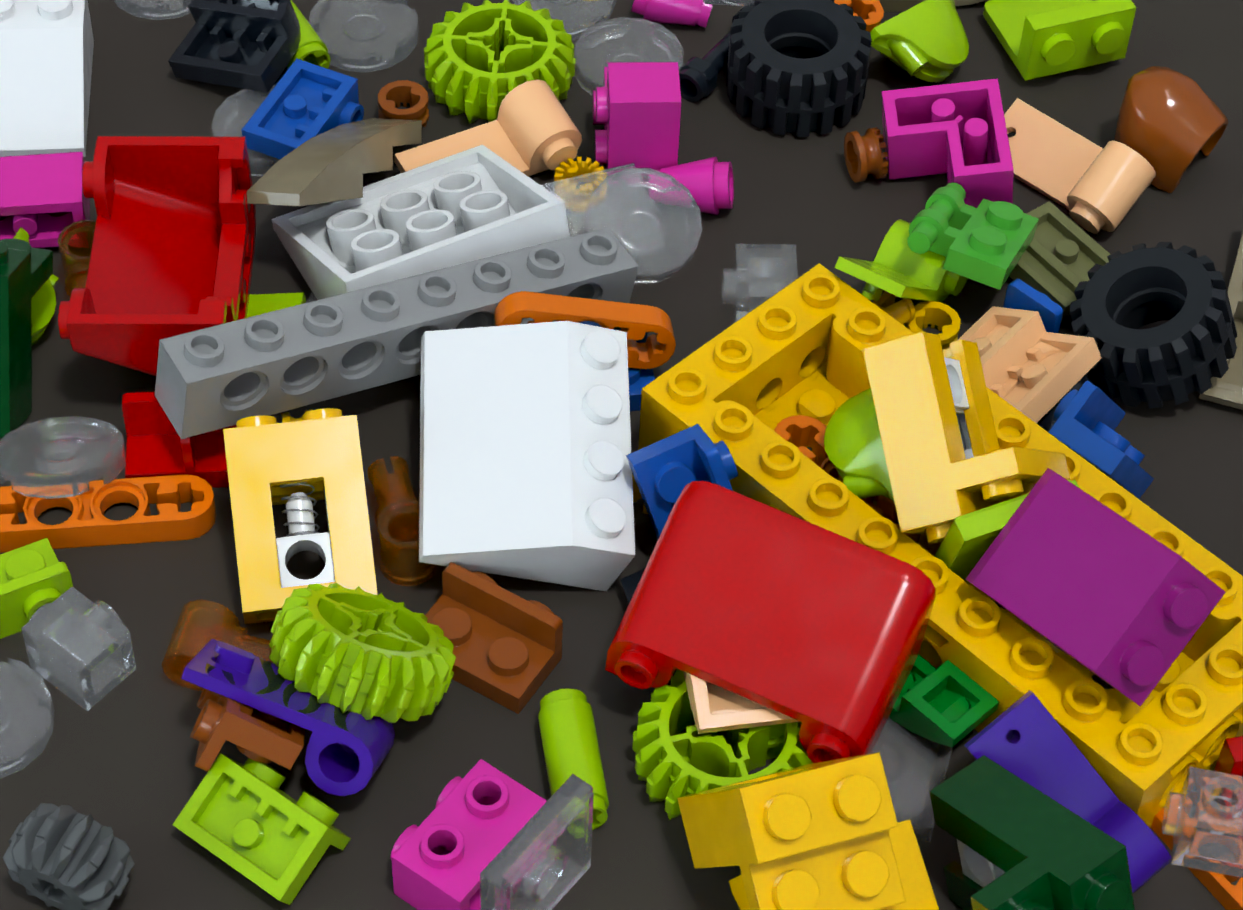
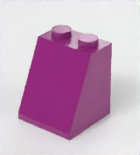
[966,468,1226,706]

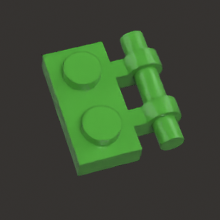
[907,182,1039,290]

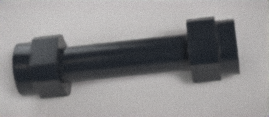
[679,2,755,102]

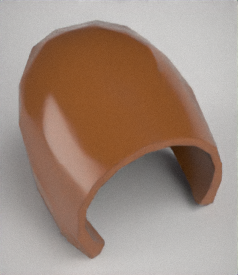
[1114,66,1228,193]

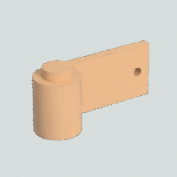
[394,79,582,177]
[1004,98,1156,234]

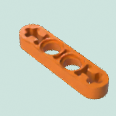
[0,475,217,553]

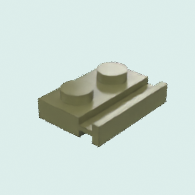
[1009,201,1111,323]

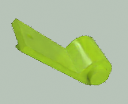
[834,219,968,302]

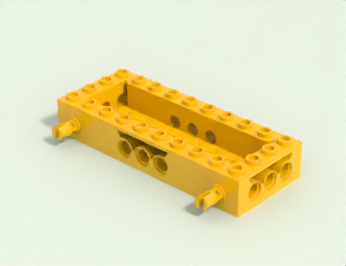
[632,263,1243,828]

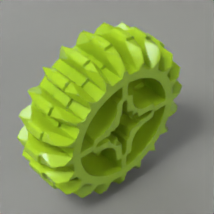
[424,0,576,124]
[269,583,456,723]
[632,669,813,820]

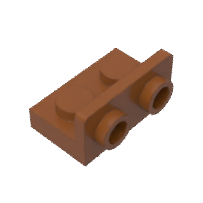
[425,562,563,714]
[190,688,305,772]

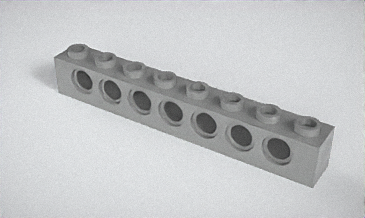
[154,227,639,439]

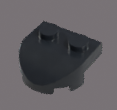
[168,0,301,92]

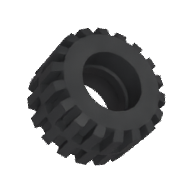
[726,0,872,137]
[1070,242,1237,409]

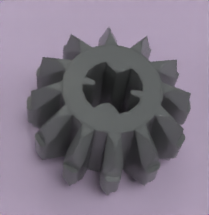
[3,803,135,910]

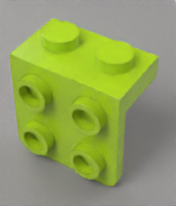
[983,0,1137,81]

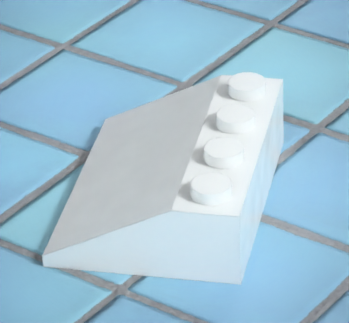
[0,0,94,157]
[271,145,570,300]
[419,321,635,591]

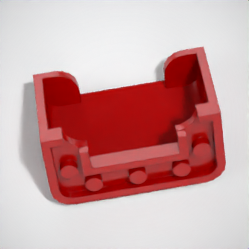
[58,136,256,376]
[605,481,936,763]

